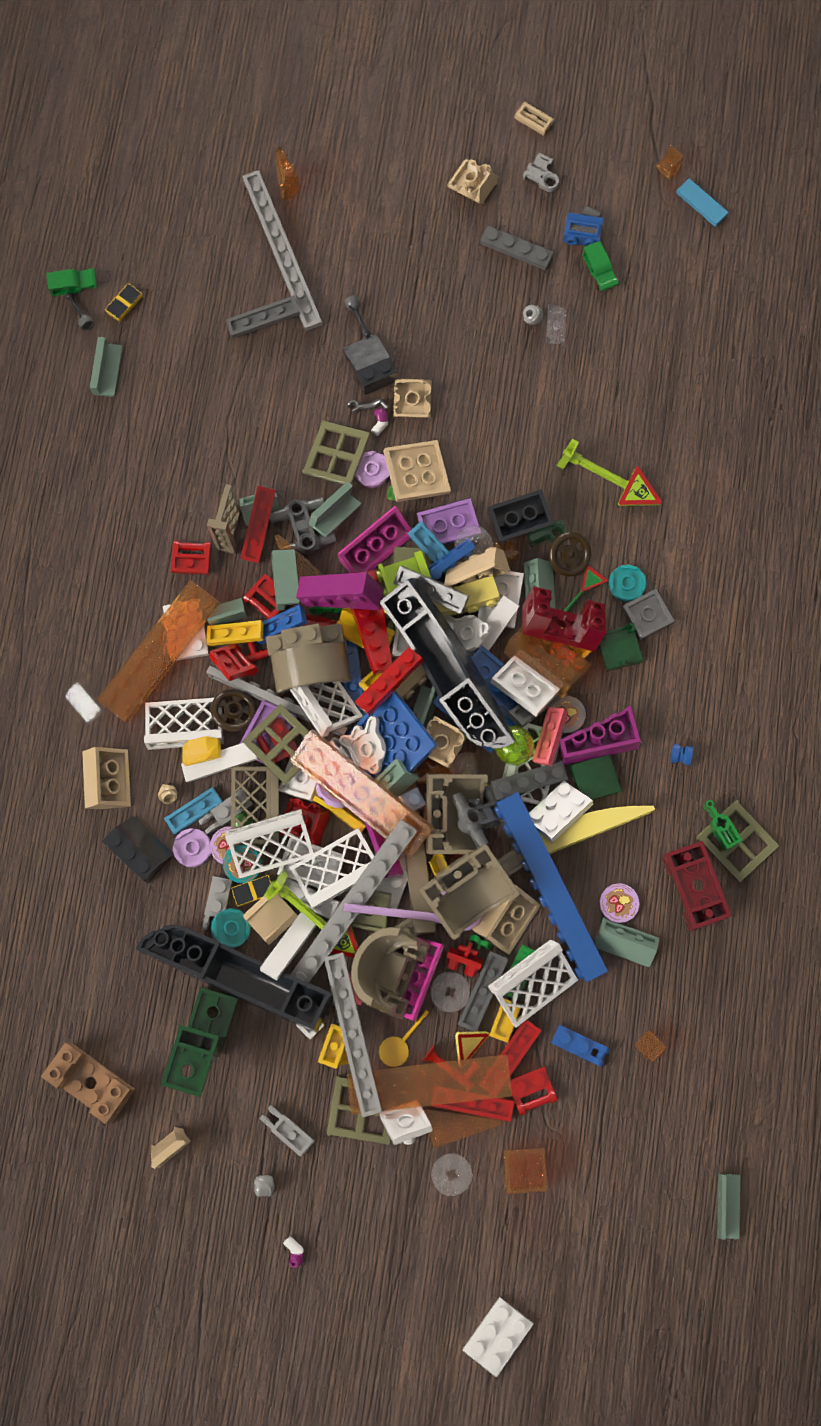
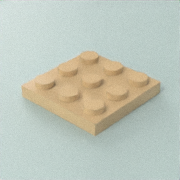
[383,440,451,502]

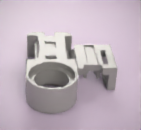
[523,153,559,192]

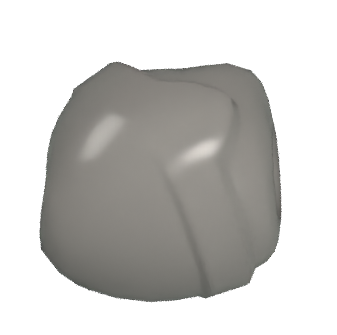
[523,305,543,325]
[254,1175,275,1197]

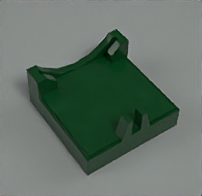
[599,623,644,672]

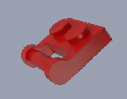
[171,540,212,575]
[243,574,288,620]
[209,643,258,681]
[256,717,299,764]
[507,1067,558,1116]

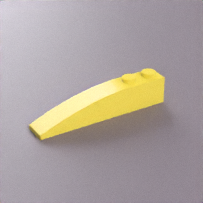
[384,575,500,618]
[538,806,655,854]

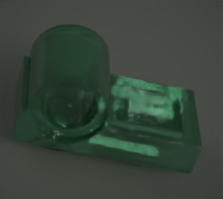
[528,520,567,547]

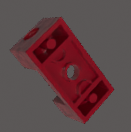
[522,586,607,652]
[662,841,732,932]

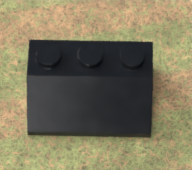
[487,489,554,542]
[102,816,174,883]

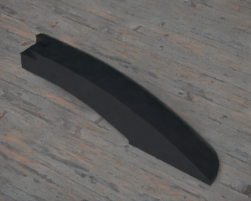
[379,578,516,748]
[135,925,333,1033]

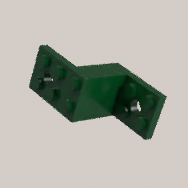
[161,987,238,1097]

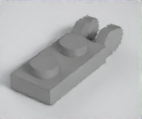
[198,789,253,835]
[202,876,233,931]
[260,1105,314,1157]

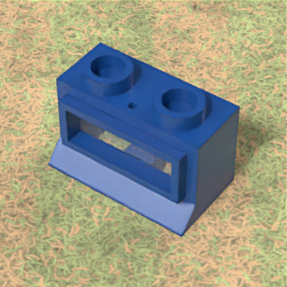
[563,213,604,246]

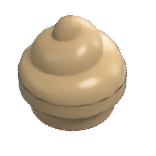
[158,784,177,804]

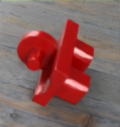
[446,941,484,977]

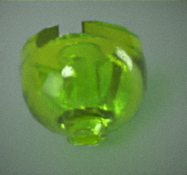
[495,726,535,766]

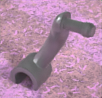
[348,398,389,414]

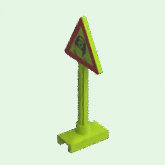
[557,439,662,506]
[264,869,359,958]

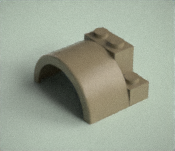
[266,623,352,694]
[423,774,488,854]
[419,843,520,940]
[351,928,431,1020]

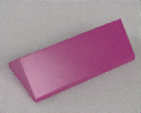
[338,506,411,573]
[403,937,444,1022]

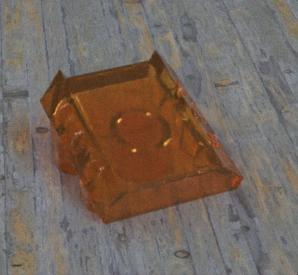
[275,147,300,200]

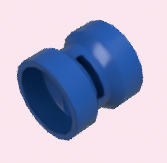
[670,743,693,766]

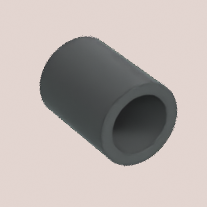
[582,206,602,217]

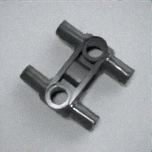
[270,497,336,555]
[451,785,513,848]

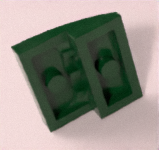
[570,755,621,801]

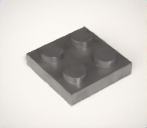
[622,589,675,640]

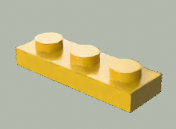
[206,620,263,646]

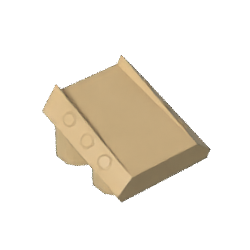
[448,159,498,204]
[394,379,432,417]
[427,716,467,768]
[243,894,298,945]
[151,1127,191,1169]

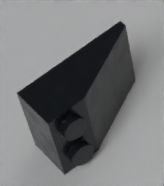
[343,334,398,395]

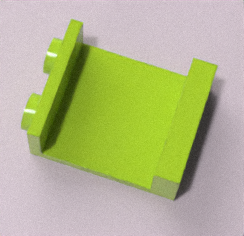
[376,551,431,597]

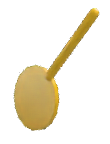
[379,1010,429,1067]

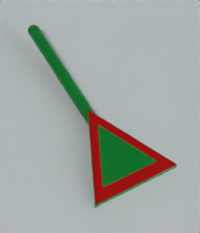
[564,565,609,612]

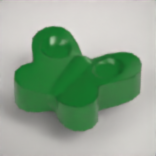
[469,934,492,950]

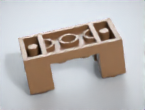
[41,1043,136,1124]

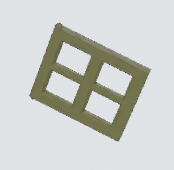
[302,420,371,485]
[242,703,324,785]
[696,800,779,883]
[327,1075,399,1145]

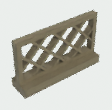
[207,484,241,554]
[231,767,279,845]

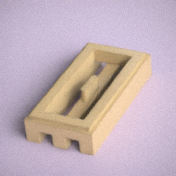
[515,102,554,135]

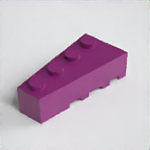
[296,572,384,610]
[559,706,641,765]

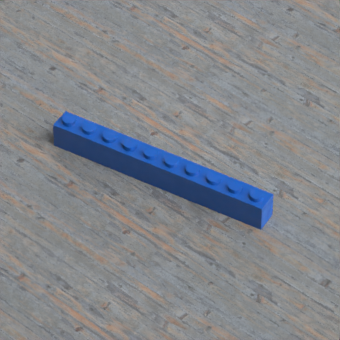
[494,792,608,982]

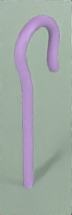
[343,891,482,931]

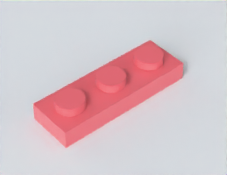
[532,707,568,766]

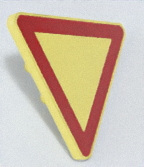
[455,1031,489,1068]

